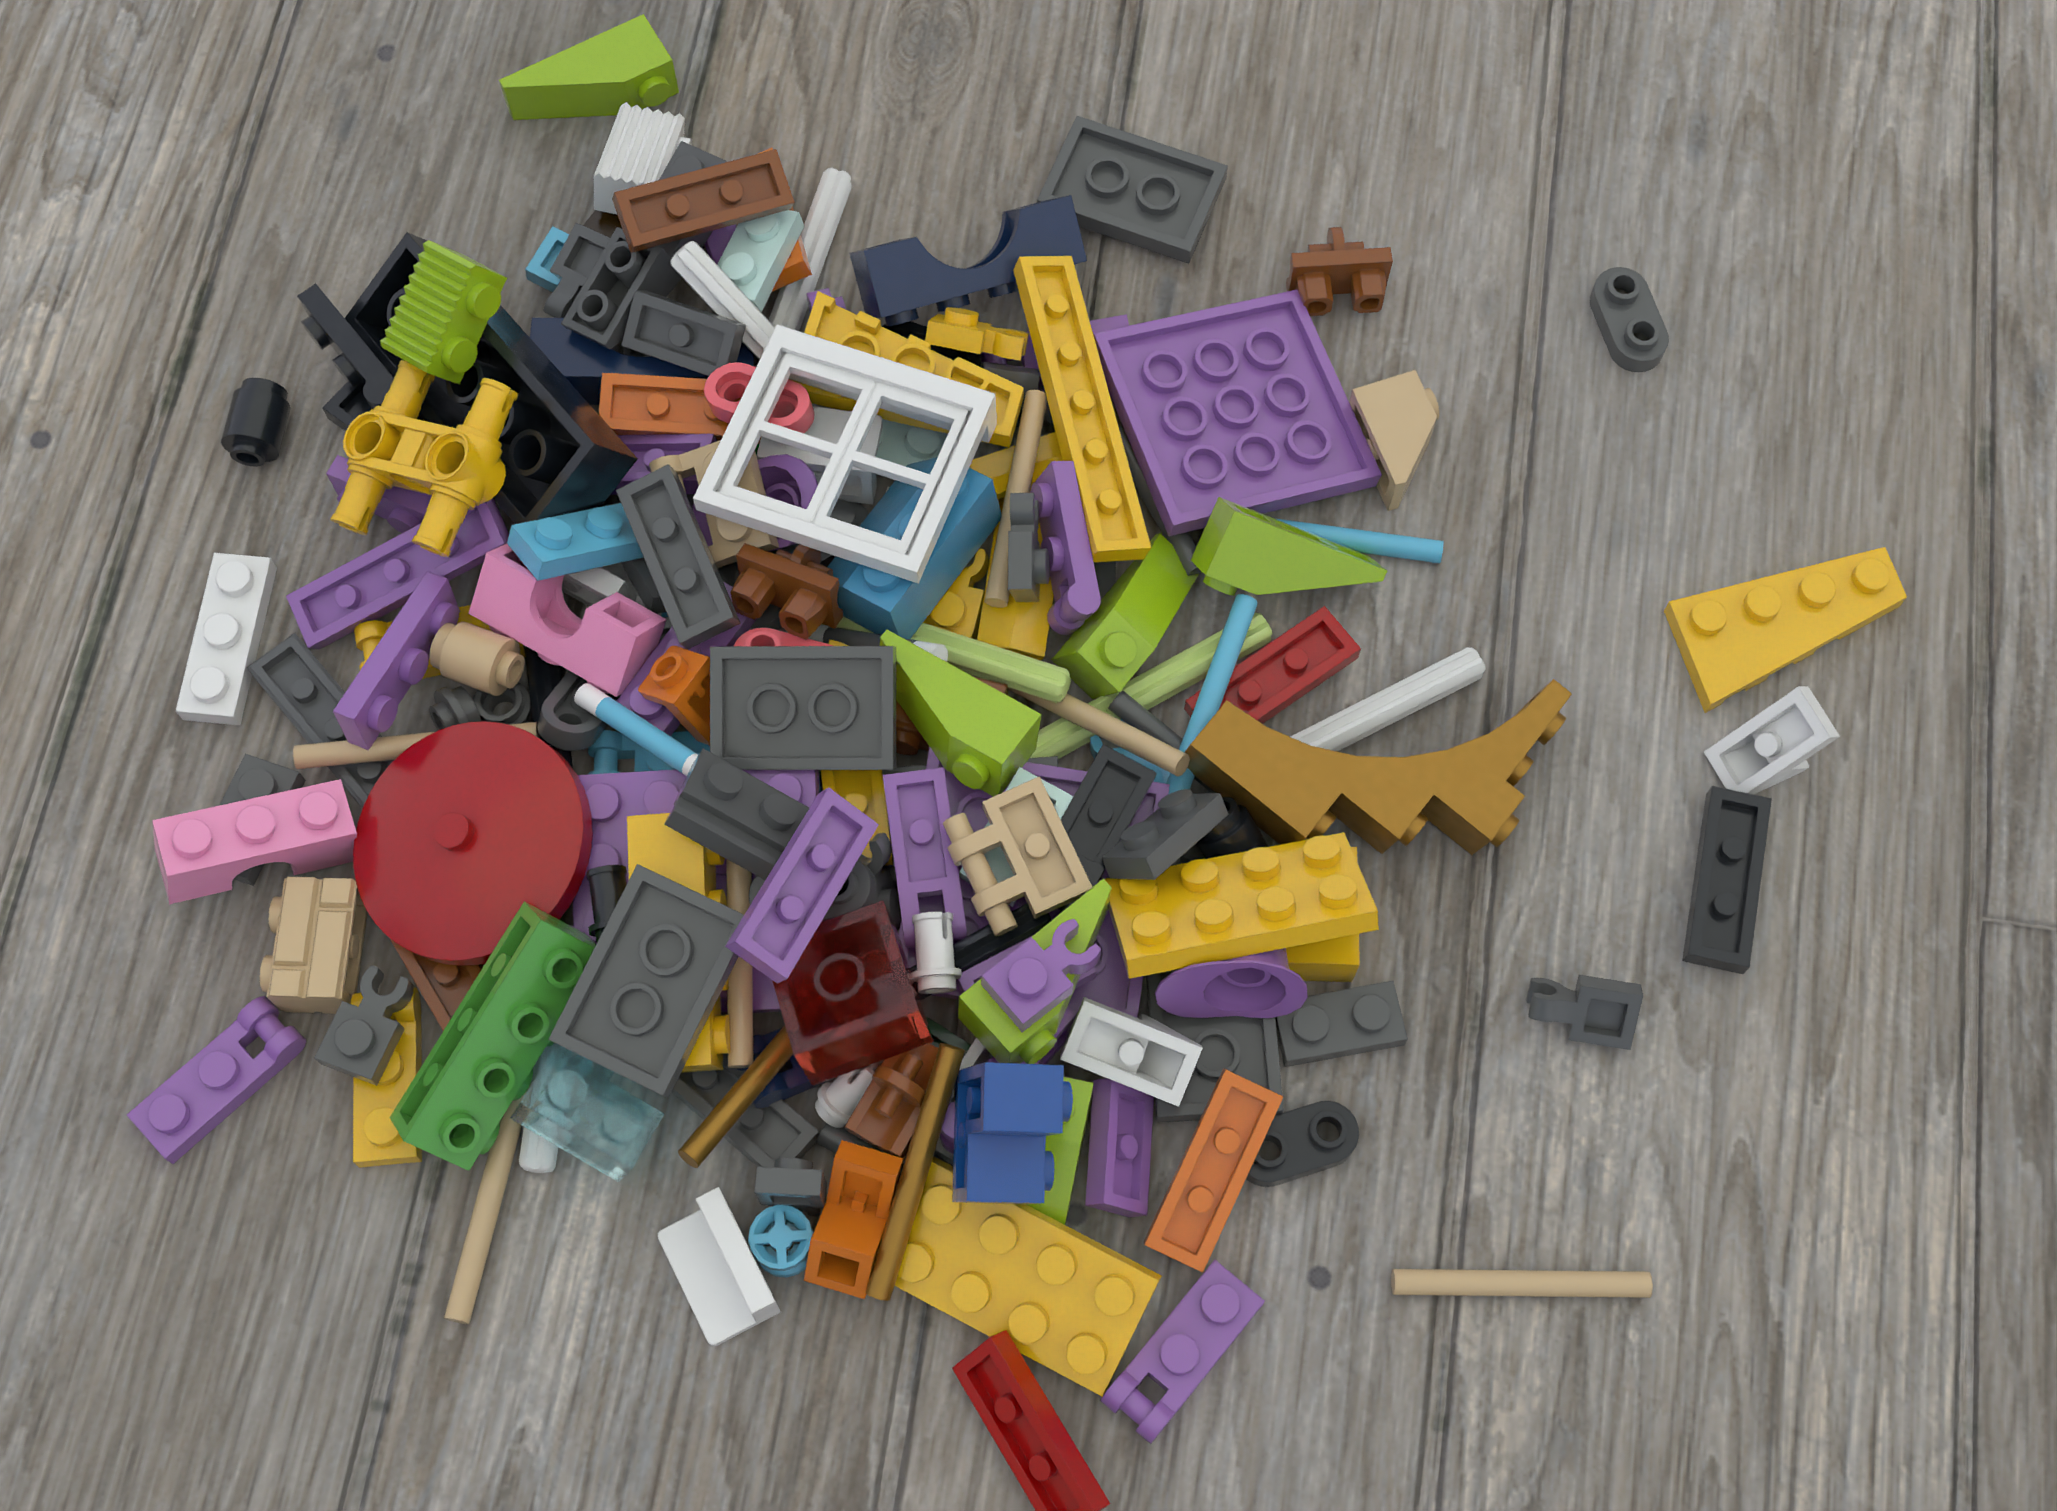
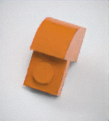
[804,1140,903,1299]

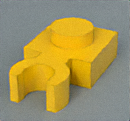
[925,307,1029,361]
[923,548,989,640]

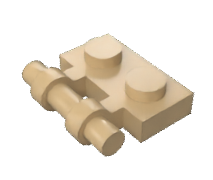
[942,776,1092,936]

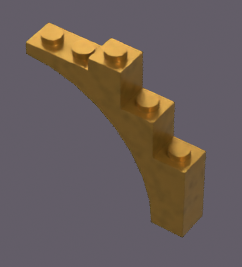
[1184,679,1572,855]

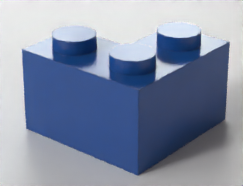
[952,1062,1073,1204]

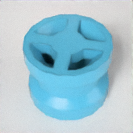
[748,1205,814,1278]

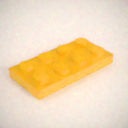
[1104,832,1379,979]
[895,1156,1162,1397]

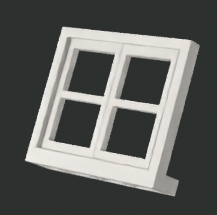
[693,324,997,584]

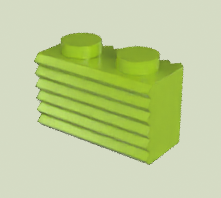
[380,240,507,384]

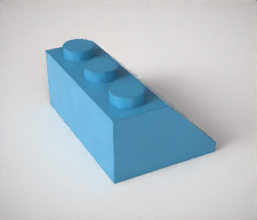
[828,457,1001,639]

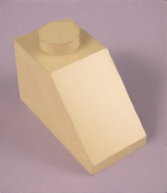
[1349,370,1439,511]

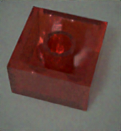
[772,900,934,1086]

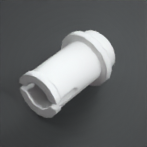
[911,912,962,994]
[815,1048,884,1128]

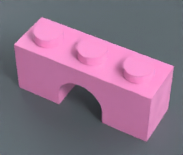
[468,543,667,697]
[152,779,357,904]

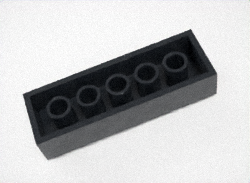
[345,232,638,524]

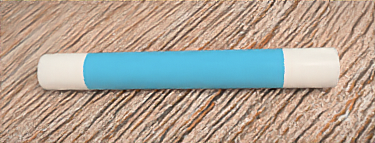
[574,683,698,776]

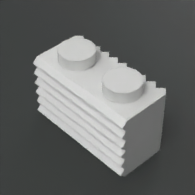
[594,102,692,215]

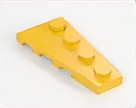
[789,291,1024,448]
[1664,547,1907,713]

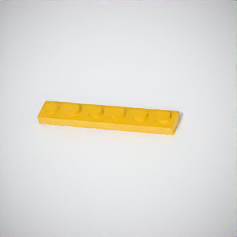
[1013,256,1151,562]

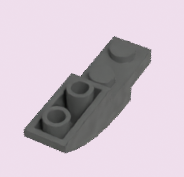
[561,141,727,350]

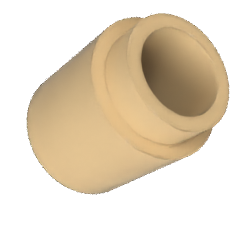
[429,622,525,696]

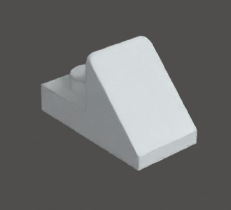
[1704,686,1840,795]
[1060,997,1203,1107]

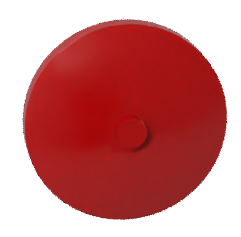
[353,721,593,966]

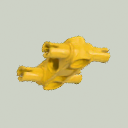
[330,360,518,557]

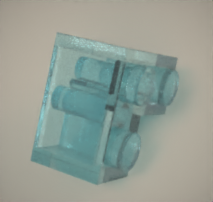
[510,1044,664,1182]

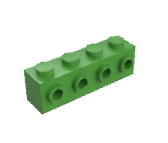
[390,901,596,1171]

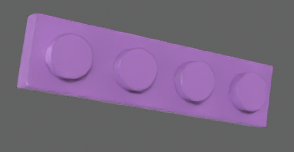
[286,498,509,650]

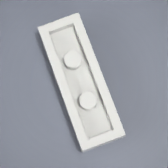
[176,553,277,725]

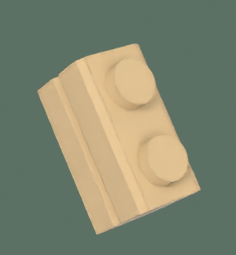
[260,877,367,1014]

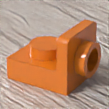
[638,645,710,746]

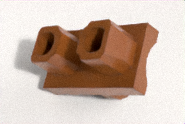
[1286,227,1393,316]
[730,543,844,640]
[845,1028,939,1159]

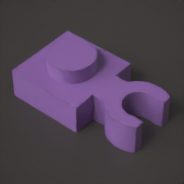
[981,919,1101,1032]

